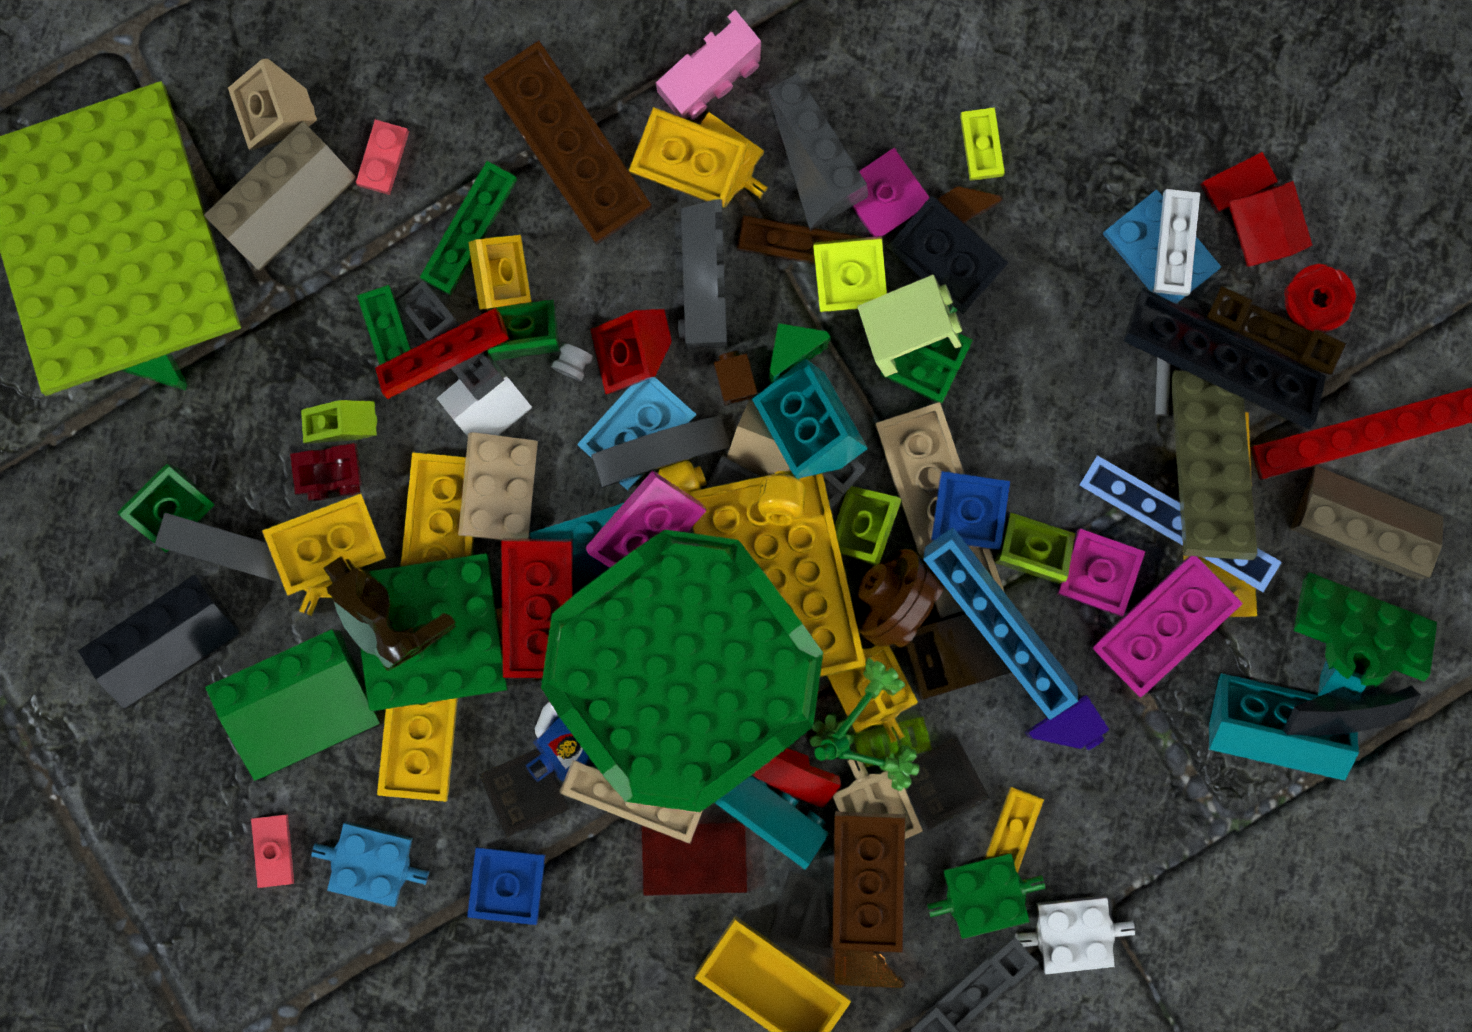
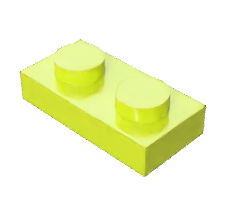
[960,107,1005,181]

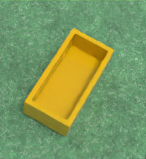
[695,916,851,1032]

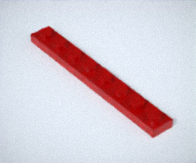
[1251,387,1472,480]

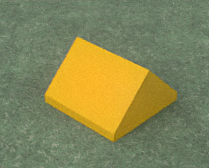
[468,235,532,310]

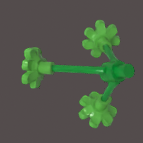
[809,658,919,791]

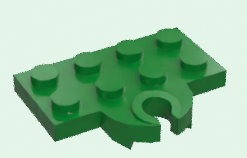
[1293,572,1437,687]

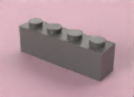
[768,73,868,231]
[675,199,727,349]

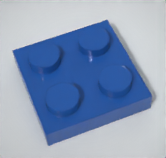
[931,471,1010,550]
[467,847,546,925]

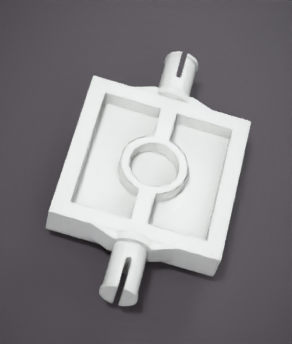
[1015,895,1135,974]

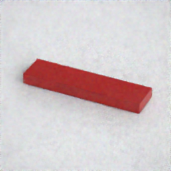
[375,308,509,399]

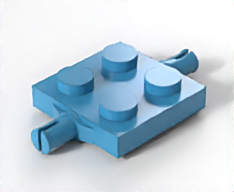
[311,821,429,907]

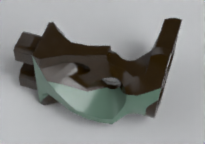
[323,556,457,671]

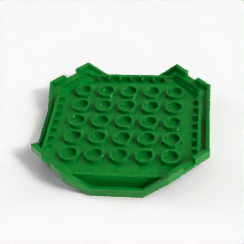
[541,530,823,812]

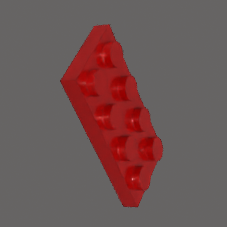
[501,538,573,678]

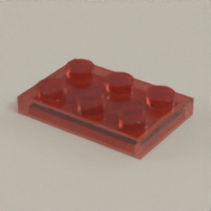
[642,822,747,896]

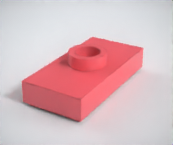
[251,814,294,888]

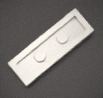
[1154,189,1200,296]

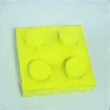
[813,236,887,312]

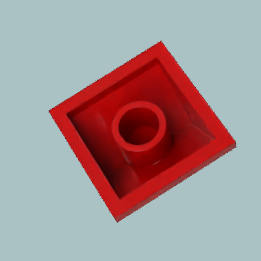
[1228,181,1312,267]

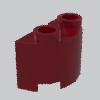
[290,443,362,501]

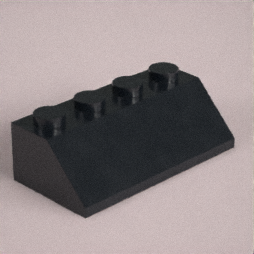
[78,574,241,709]

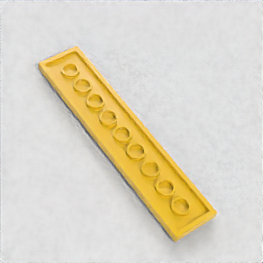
[377,452,474,802]

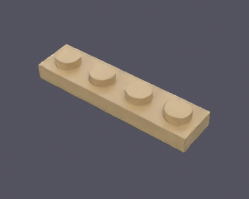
[560,760,703,844]

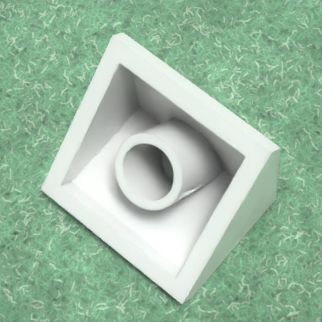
[437,355,532,436]

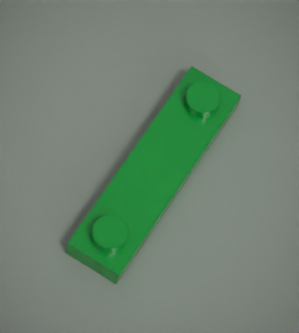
[420,161,517,296]

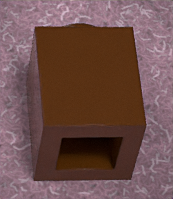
[714,351,757,406]

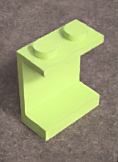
[857,275,963,377]

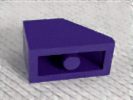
[1024,695,1109,751]

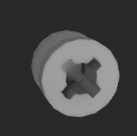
[551,342,593,381]

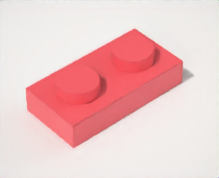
[356,119,409,195]

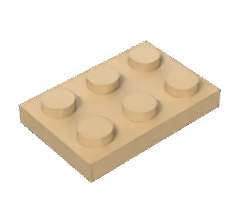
[458,432,538,540]

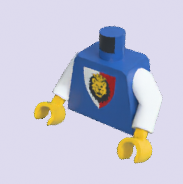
[526,702,597,782]

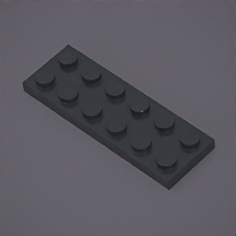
[1123,288,1326,430]

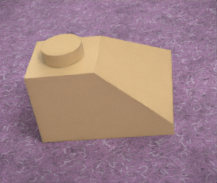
[228,59,317,150]

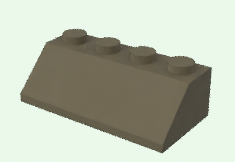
[204,121,357,271]
[1290,466,1443,580]

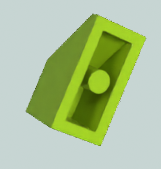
[301,400,377,444]

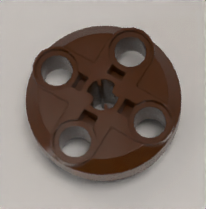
[853,549,945,647]

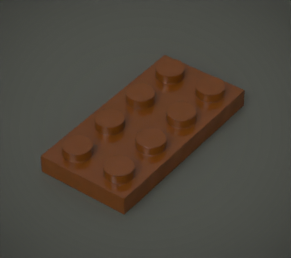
[833,811,906,953]

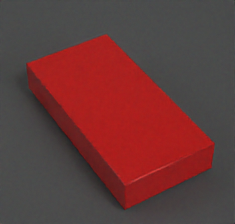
[1200,152,1278,214]

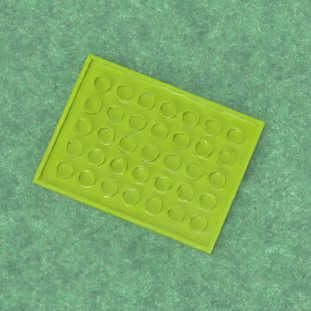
[0,81,241,396]

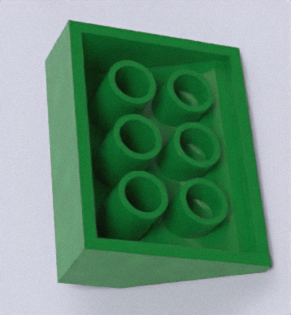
[205,629,381,781]

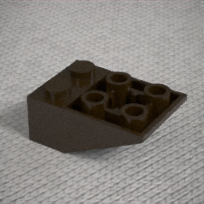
[904,614,1012,700]

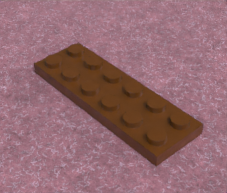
[483,40,652,245]

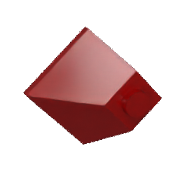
[590,309,672,395]

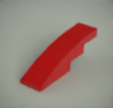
[752,748,841,808]

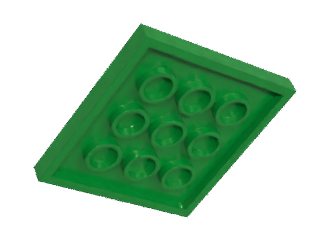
[360,553,508,712]

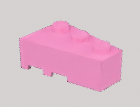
[656,10,761,120]

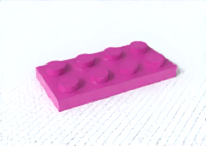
[1092,556,1243,698]

